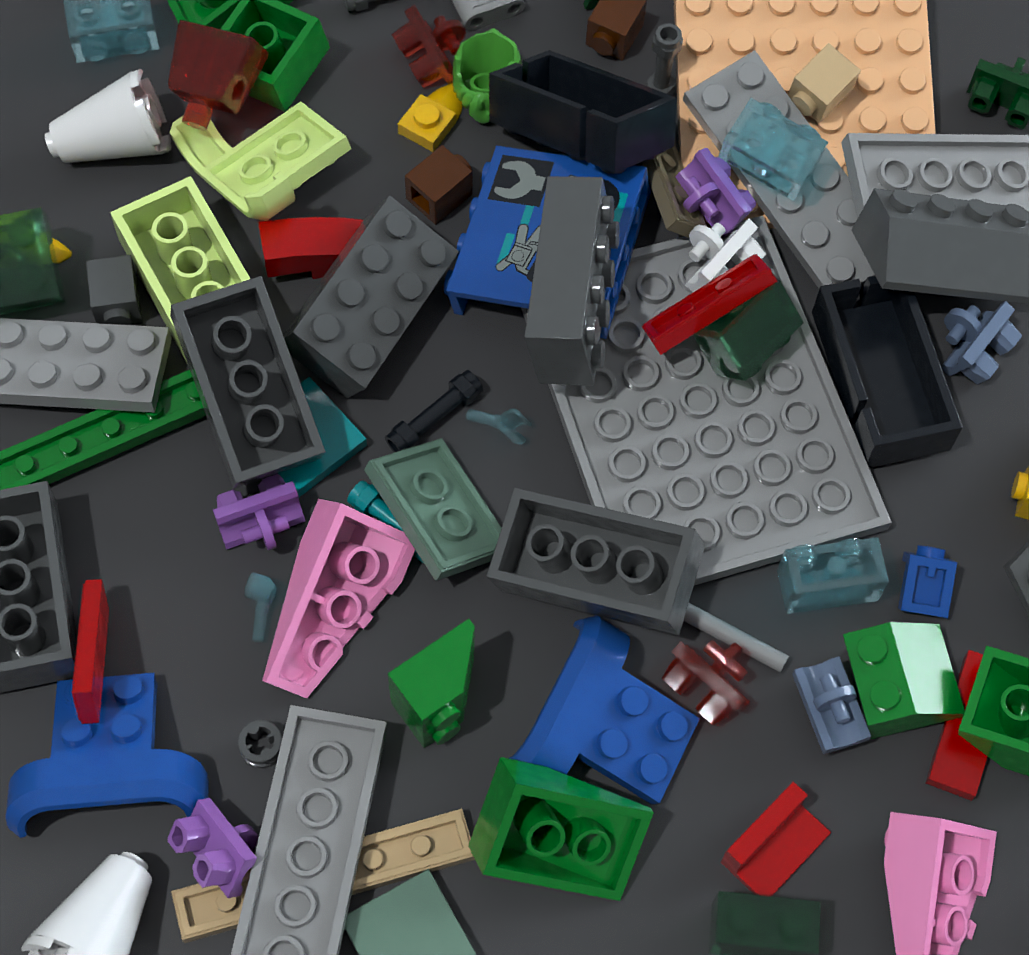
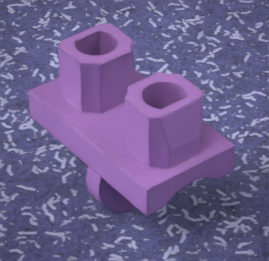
[675,148,756,238]
[213,474,305,551]
[168,798,258,898]

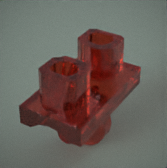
[392,5,466,88]
[662,640,751,726]

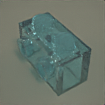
[63,0,159,63]
[718,98,828,201]
[777,537,889,614]

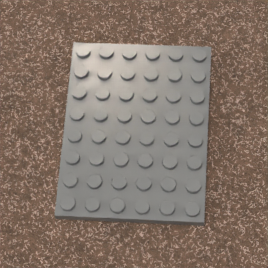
[521,216,892,586]

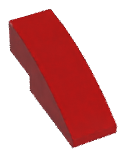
[258,217,363,279]

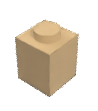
[788,43,861,123]

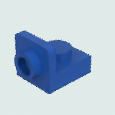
[898,545,957,618]

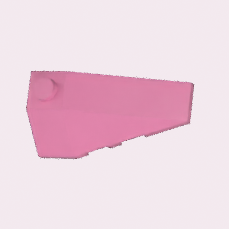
[262,499,415,698]
[884,812,997,955]

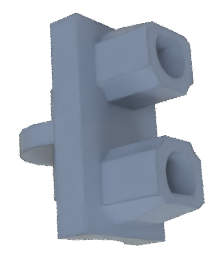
[941,301,1022,385]
[792,656,871,755]

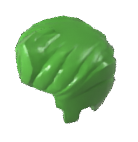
[453,28,522,124]

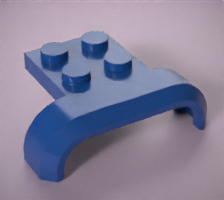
[509,615,700,805]
[6,673,209,838]

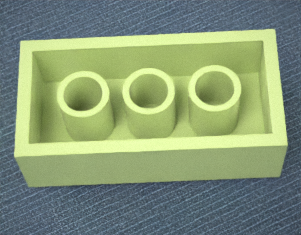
[110,176,250,364]

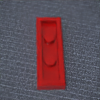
[642,254,777,355]
[72,579,109,724]
[925,650,988,801]

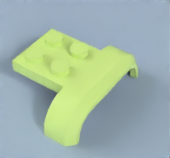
[170,101,351,221]

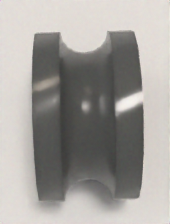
[238,720,282,769]

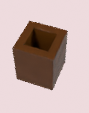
[585,0,647,61]
[405,145,473,225]

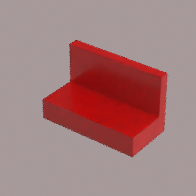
[721,782,831,904]

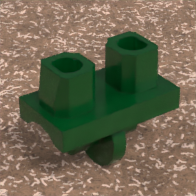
[966,57,1029,129]

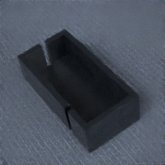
[489,50,677,174]
[812,275,963,468]

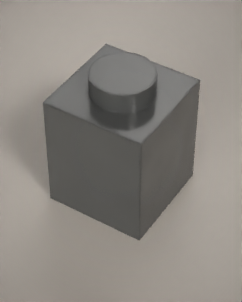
[86,255,143,325]

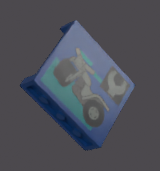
[444,145,651,339]

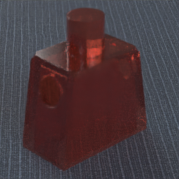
[168,20,269,131]

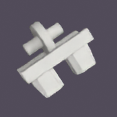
[685,219,767,292]

